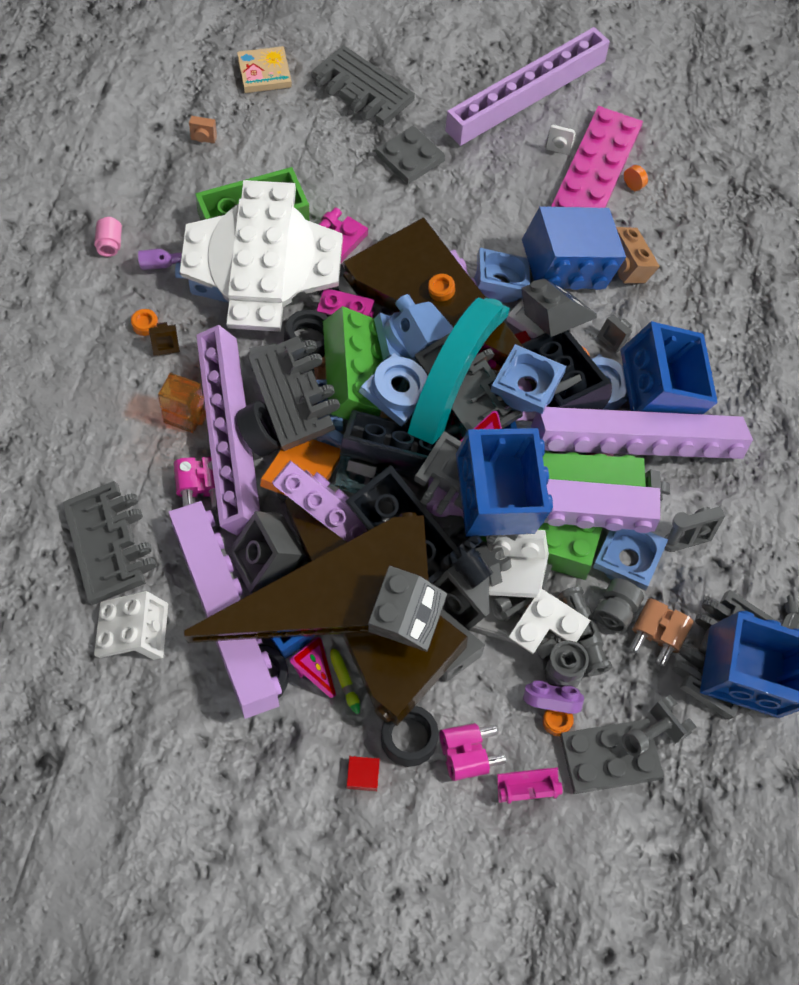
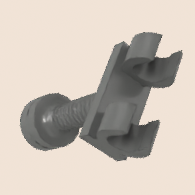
[492,596,558,660]
[622,695,697,756]

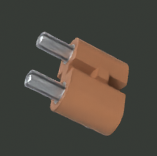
[630,599,694,666]

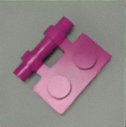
[318,207,368,263]

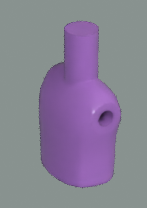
[138,249,182,270]

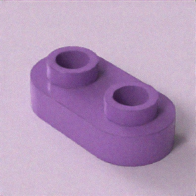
[523,681,584,714]

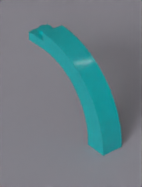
[408,297,510,444]

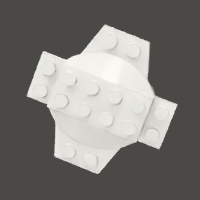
[180,180,343,332]

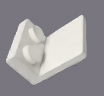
[486,530,549,598]
[94,591,168,660]

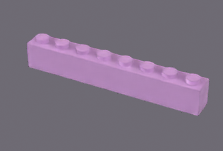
[445,27,610,146]
[196,325,260,536]
[531,407,753,459]
[426,477,660,533]
[169,501,282,719]

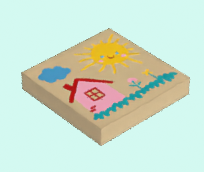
[237,46,292,93]

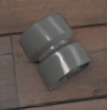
[593,578,644,633]
[545,640,589,688]

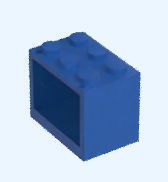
[521,206,626,290]
[620,321,718,415]
[456,428,553,536]
[700,611,799,718]

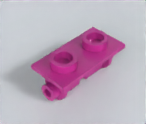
[316,289,374,318]
[497,767,563,804]

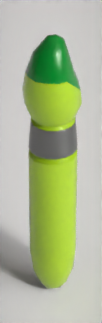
[330,648,361,714]

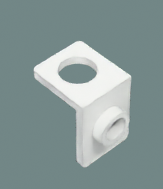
[546,125,576,155]

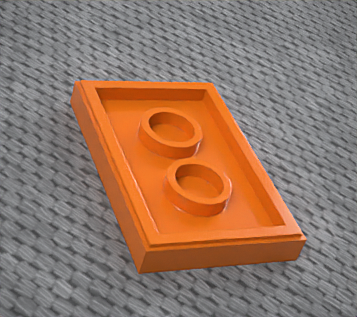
[260,439,342,496]

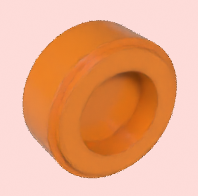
[624,165,648,191]
[428,274,455,301]
[131,309,158,336]
[542,710,574,736]

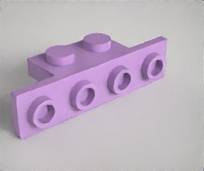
[272,460,368,542]

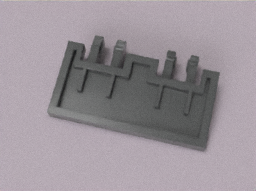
[312,45,415,127]
[415,332,523,433]
[249,336,340,451]
[414,432,519,545]
[63,481,157,605]
[672,590,777,720]

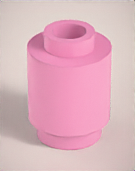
[94,217,122,257]

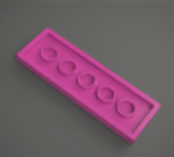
[551,106,643,208]

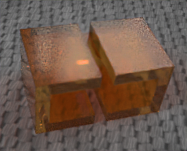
[158,373,206,433]

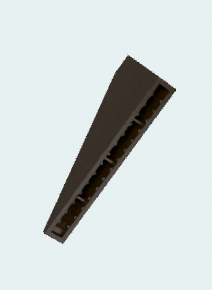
[343,217,535,382]
[285,497,468,726]
[184,512,429,643]

